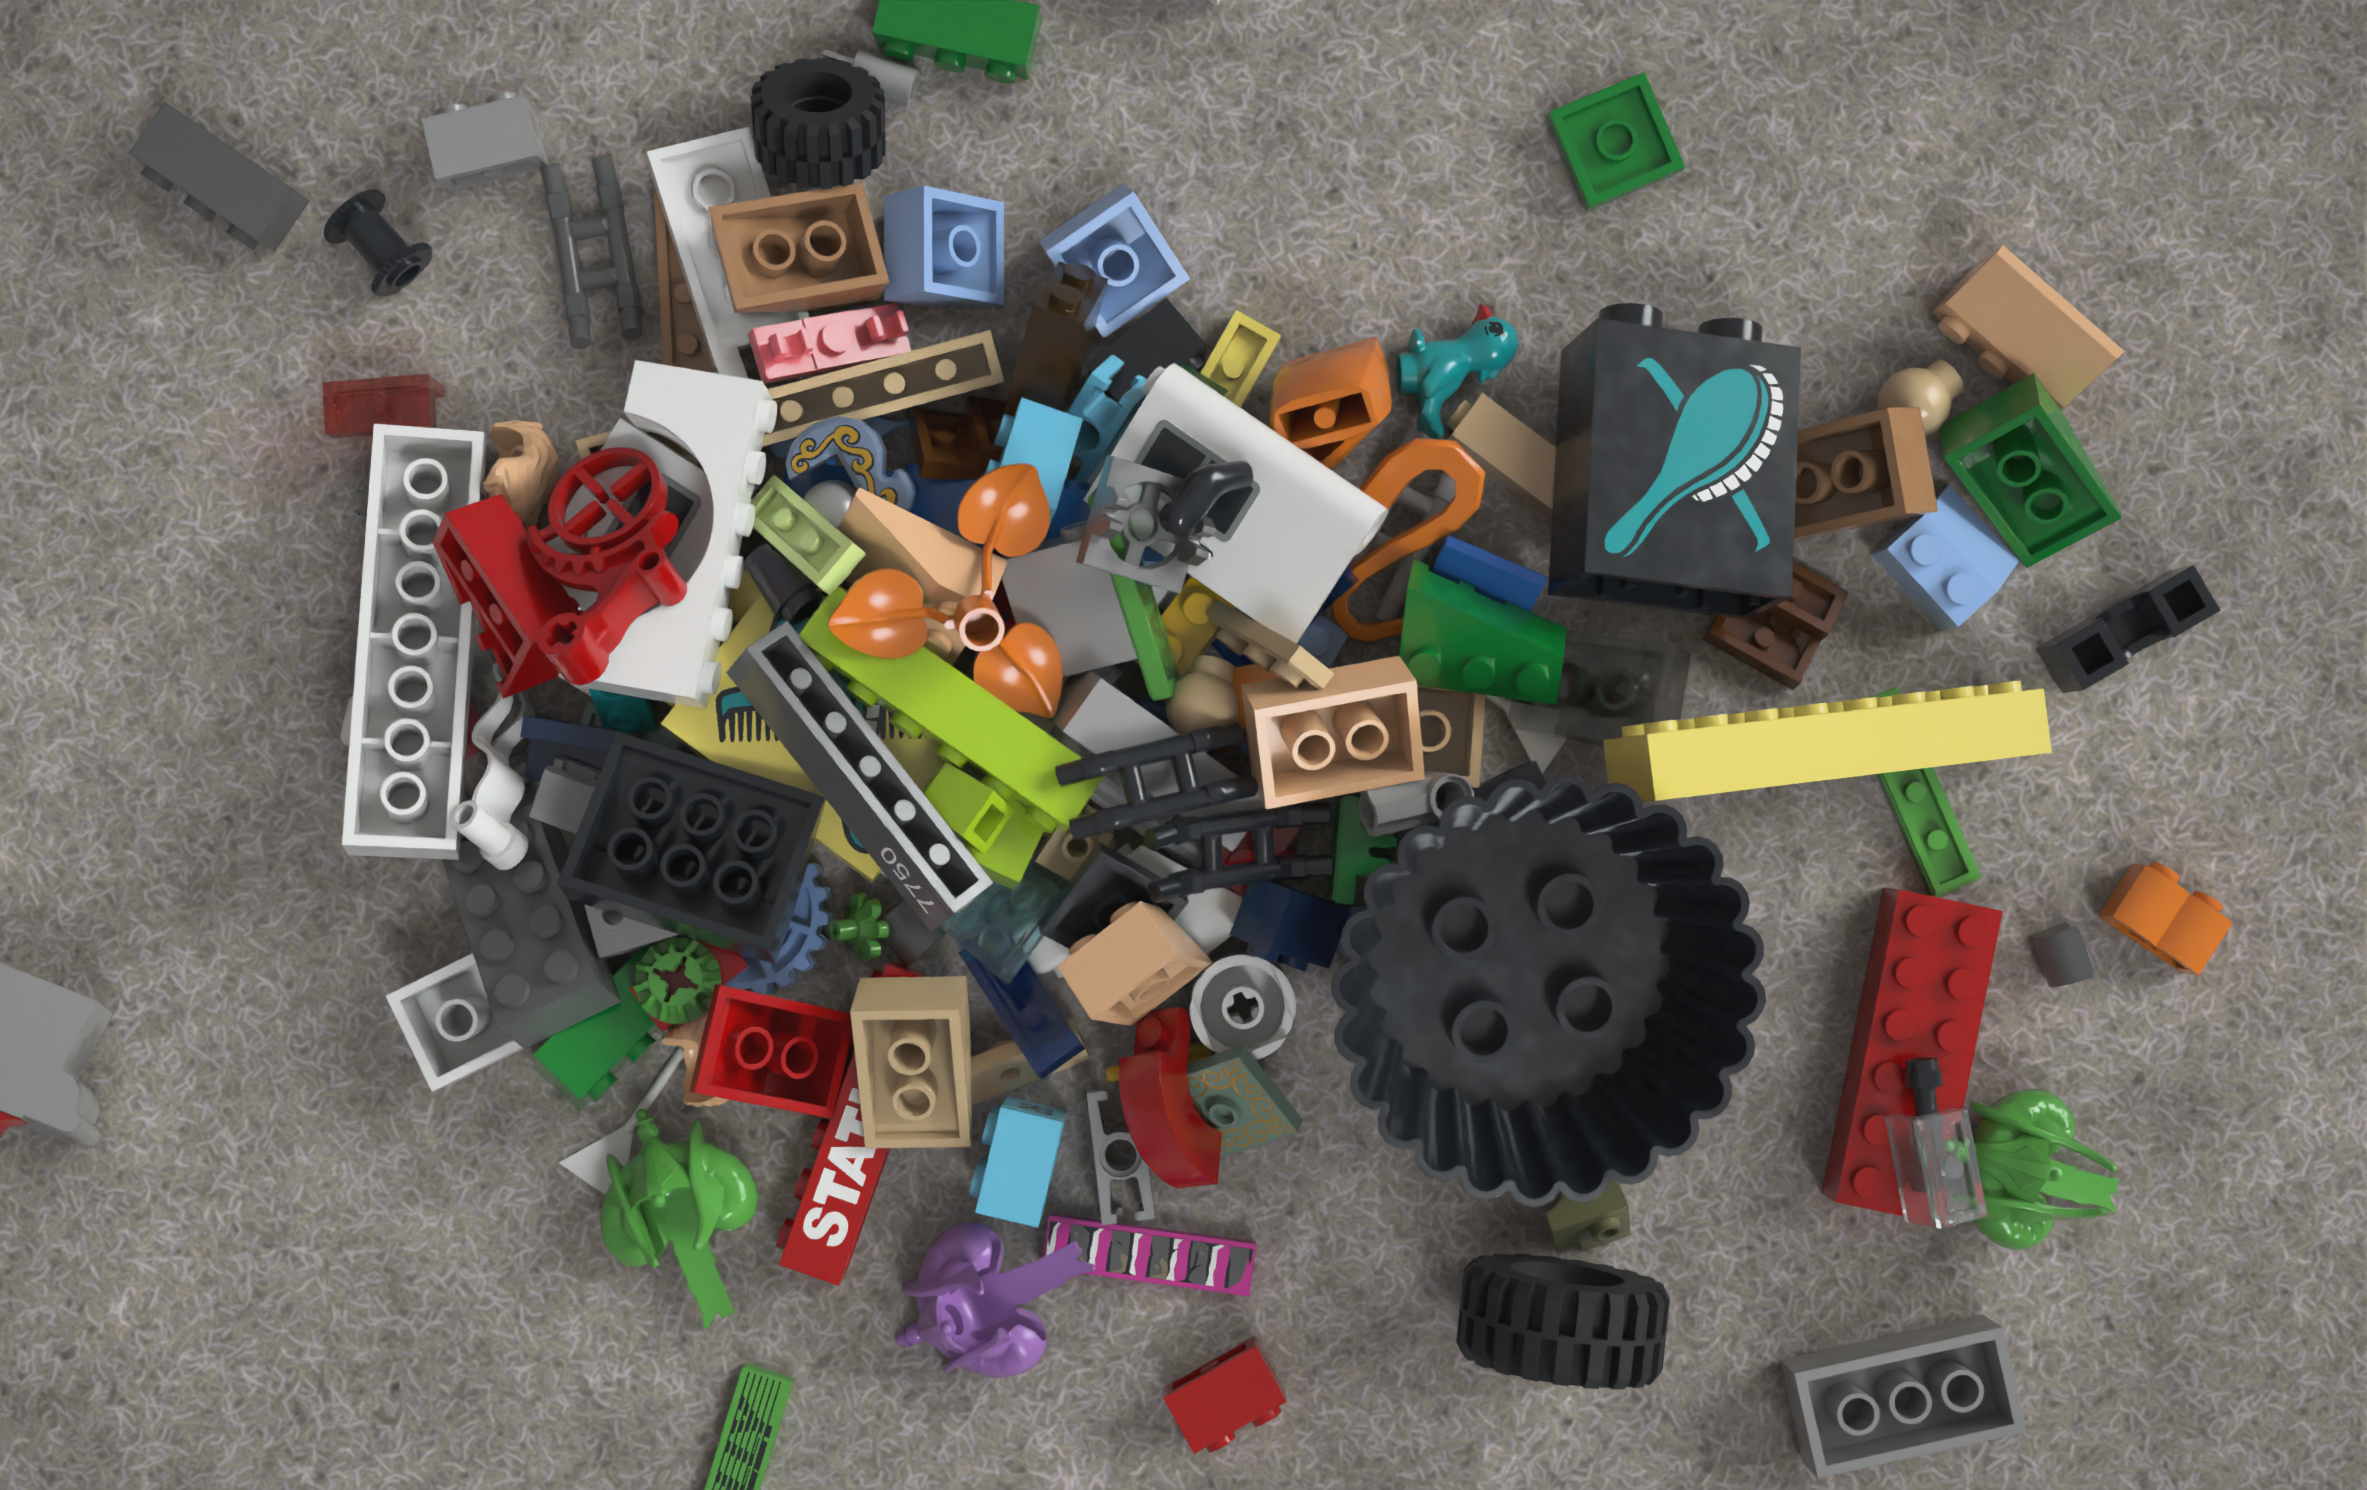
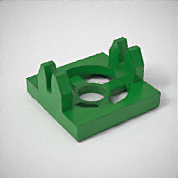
[1327,796,1397,905]

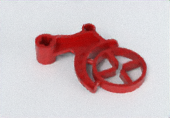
[526,447,688,686]

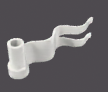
[450,663,535,870]

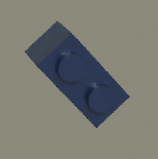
[1229,880,1351,972]

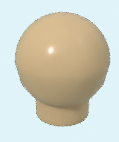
[1876,360,1964,438]
[1166,655,1239,734]

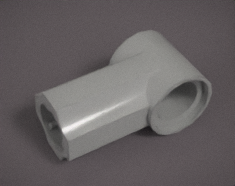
[1357,771,1474,837]

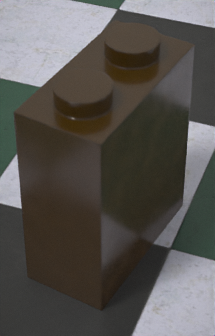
[1003,261,1109,417]

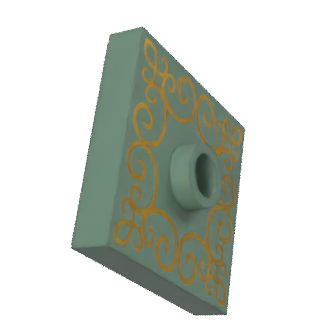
[1187,1044,1303,1158]

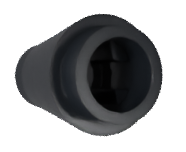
[744,544,823,626]

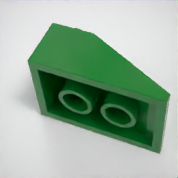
[1940,373,2122,568]

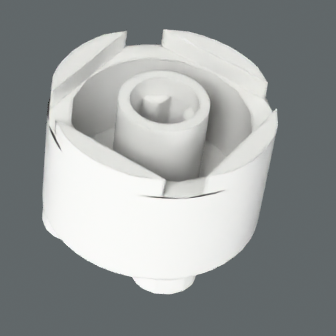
[1189,951,1296,1060]

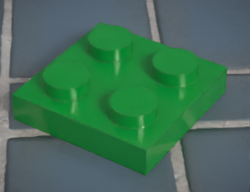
[1546,72,1685,212]

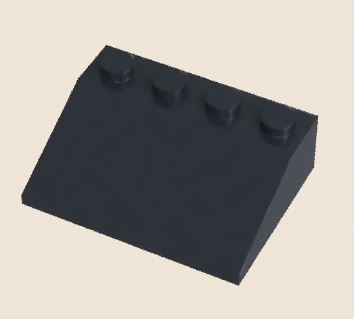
[557,732,826,965]

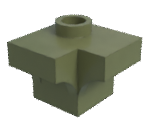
[1545,1179,1631,1252]

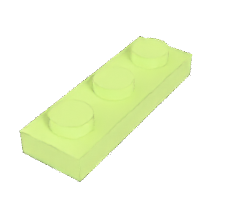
[750,475,866,596]

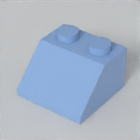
[1038,183,1190,338]
[884,186,1005,307]
[1871,485,2019,631]

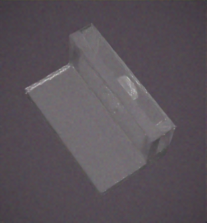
[1885,1108,1988,1229]

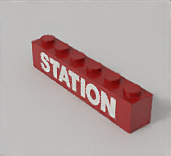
[776,961,934,1286]

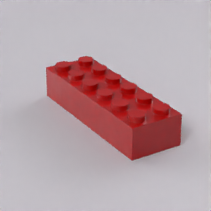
[1821,888,2003,1224]

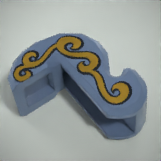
[785,416,916,512]

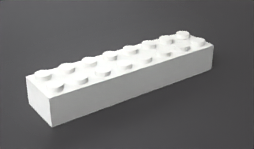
[342,424,487,860]

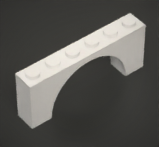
[577,360,777,709]

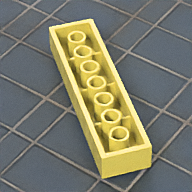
[1603,681,2052,802]

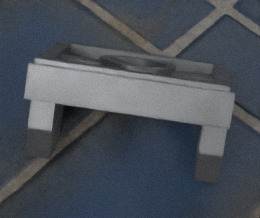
[1076,455,1216,594]

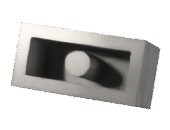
[421,92,549,191]

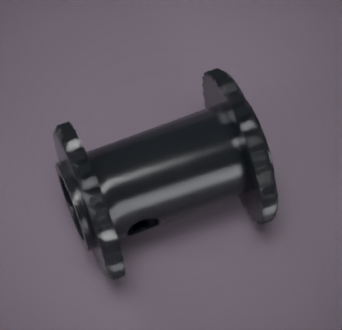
[324,189,433,297]

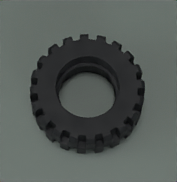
[1456,1254,1670,1390]

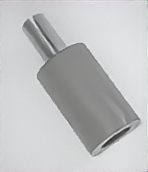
[820,49,921,107]

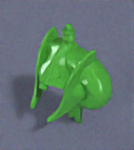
[1940,1089,2119,1250]
[600,1109,759,1328]

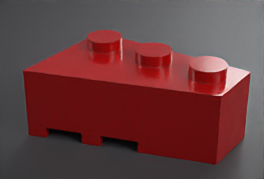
[432,494,583,699]

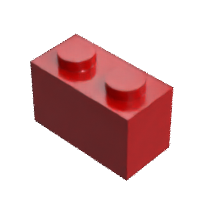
[1163,1336,1287,1454]

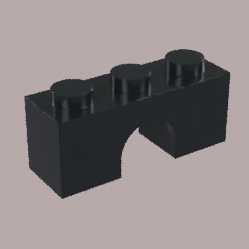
[2036,565,2221,693]

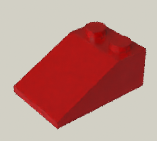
[689,984,852,1119]

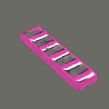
[1043,1213,1256,1296]

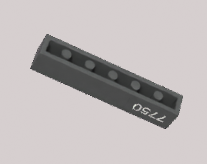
[726,621,993,932]

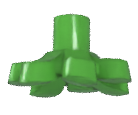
[829,892,889,961]

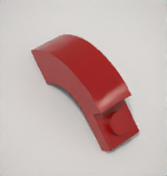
[1119,1007,1222,1189]

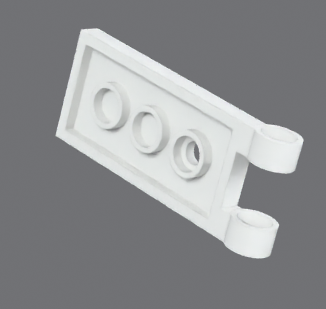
[646,127,826,381]

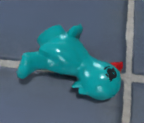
[1396,303,1519,440]

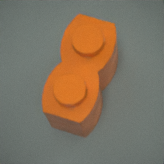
[2098,861,2233,976]

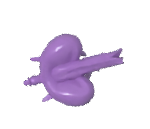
[895,1221,1095,1378]

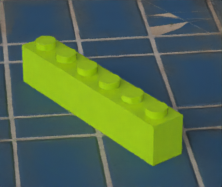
[799,587,1105,834]

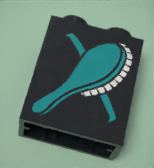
[1548,303,1801,620]

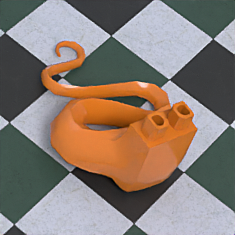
[1267,336,1485,643]

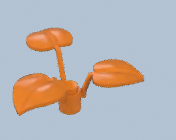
[828,463,1063,718]

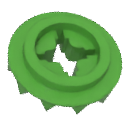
[633,937,722,1024]

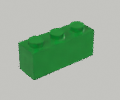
[872,0,1042,84]

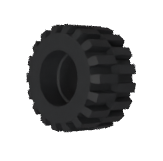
[750,57,886,189]

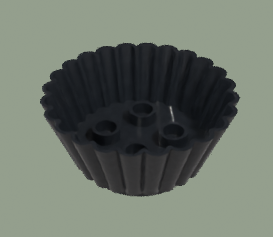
[1331,774,1766,1207]

